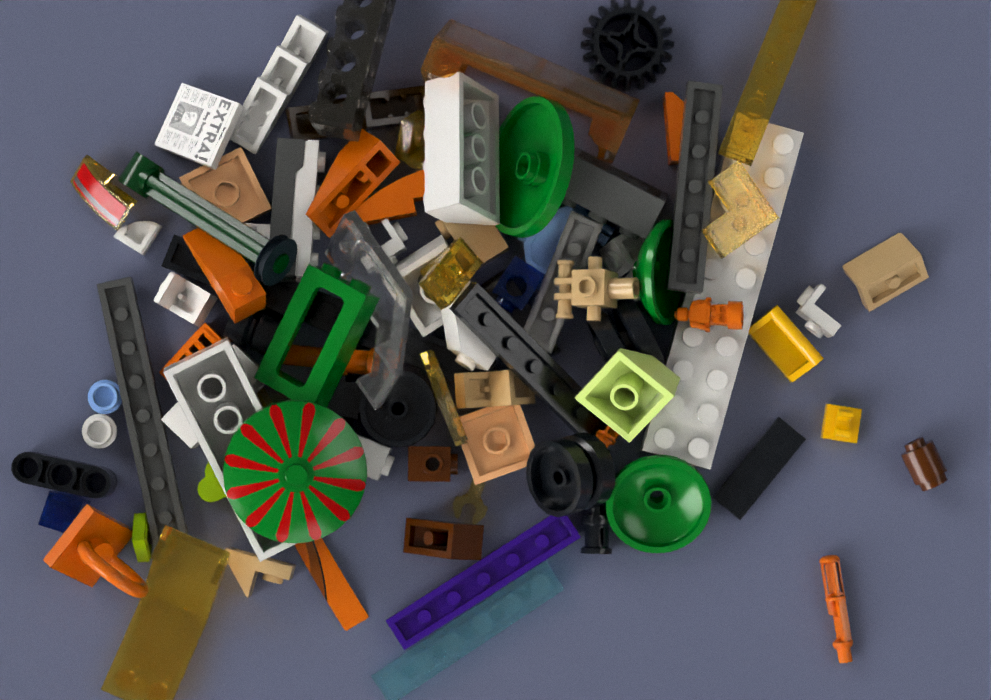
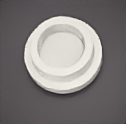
[82,414,117,449]

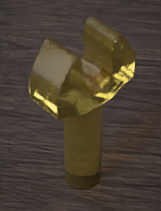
[453,479,488,524]

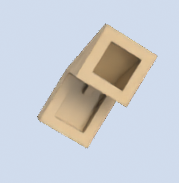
[454,370,535,409]

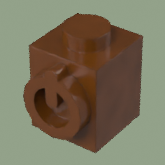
[408,446,458,482]

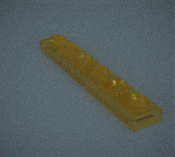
[718,0,817,166]

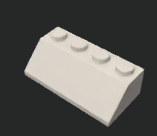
[423,71,500,225]

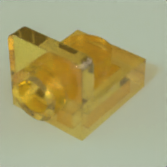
[395,110,425,169]

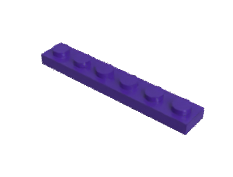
[386,515,581,650]

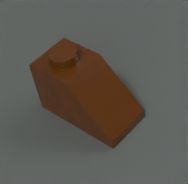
[403,518,484,560]

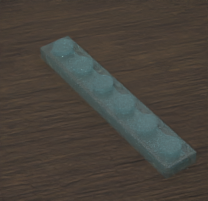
[371,560,564,700]

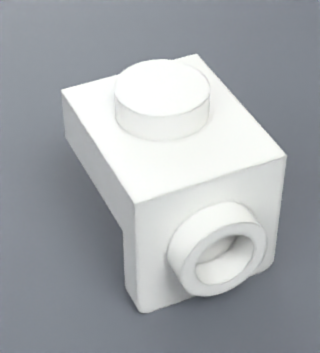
[363,218,408,273]
[154,272,218,328]
[795,283,842,338]

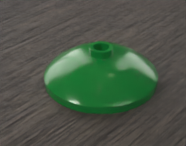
[633,219,684,325]
[606,455,711,553]

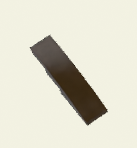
[285,85,425,141]

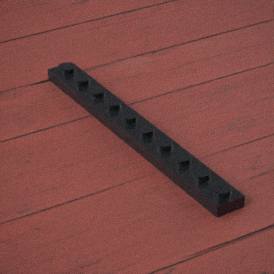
[161,234,497,382]

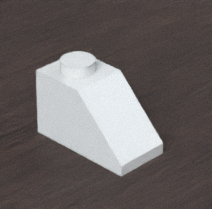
[439,295,497,371]

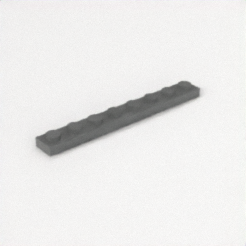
[97,277,192,556]

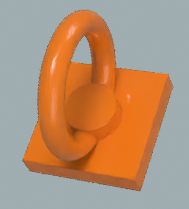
[43,504,149,598]

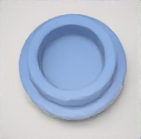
[88,380,122,414]

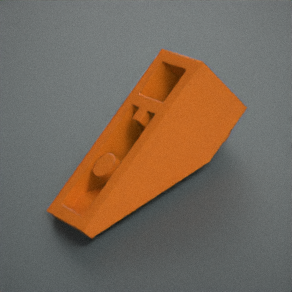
[306,128,400,238]
[183,228,266,324]

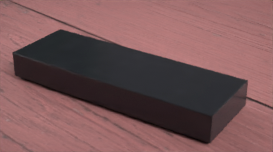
[712,417,806,520]

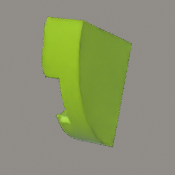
[132,513,152,562]

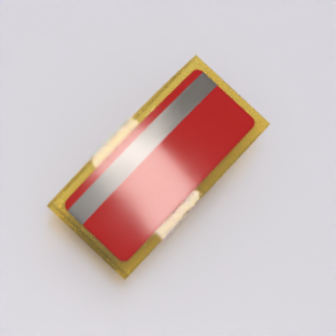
[70,155,138,231]

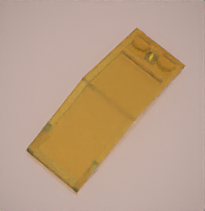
[101,525,231,700]

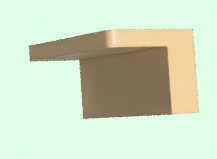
[842,233,929,312]

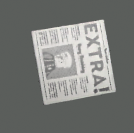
[154,83,244,170]

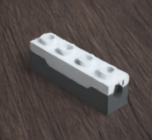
[269,138,326,283]

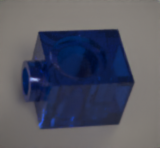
[492,256,545,313]
[38,490,91,533]

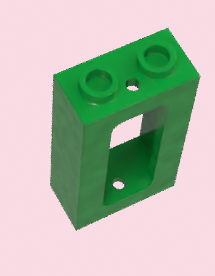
[254,262,380,407]

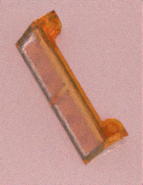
[421,19,640,164]

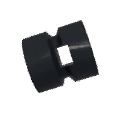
[223,308,284,355]

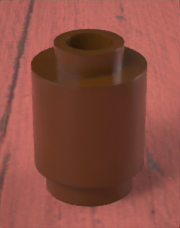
[901,437,948,491]

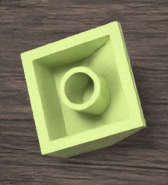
[575,348,680,443]

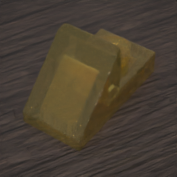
[418,237,483,310]

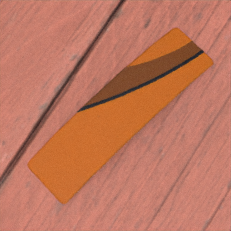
[295,538,368,631]

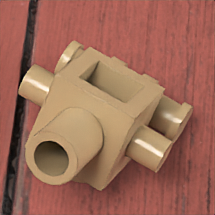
[554,256,640,321]

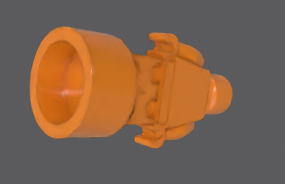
[674,297,744,332]

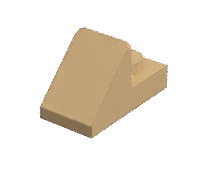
[223,546,296,598]

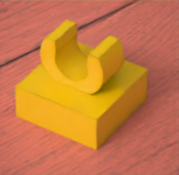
[821,404,862,443]

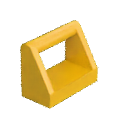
[748,305,824,383]

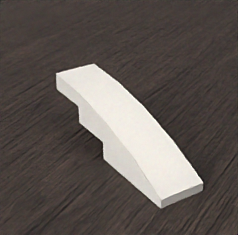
[230,14,329,154]

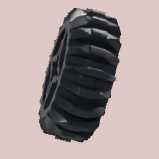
[580,0,674,92]

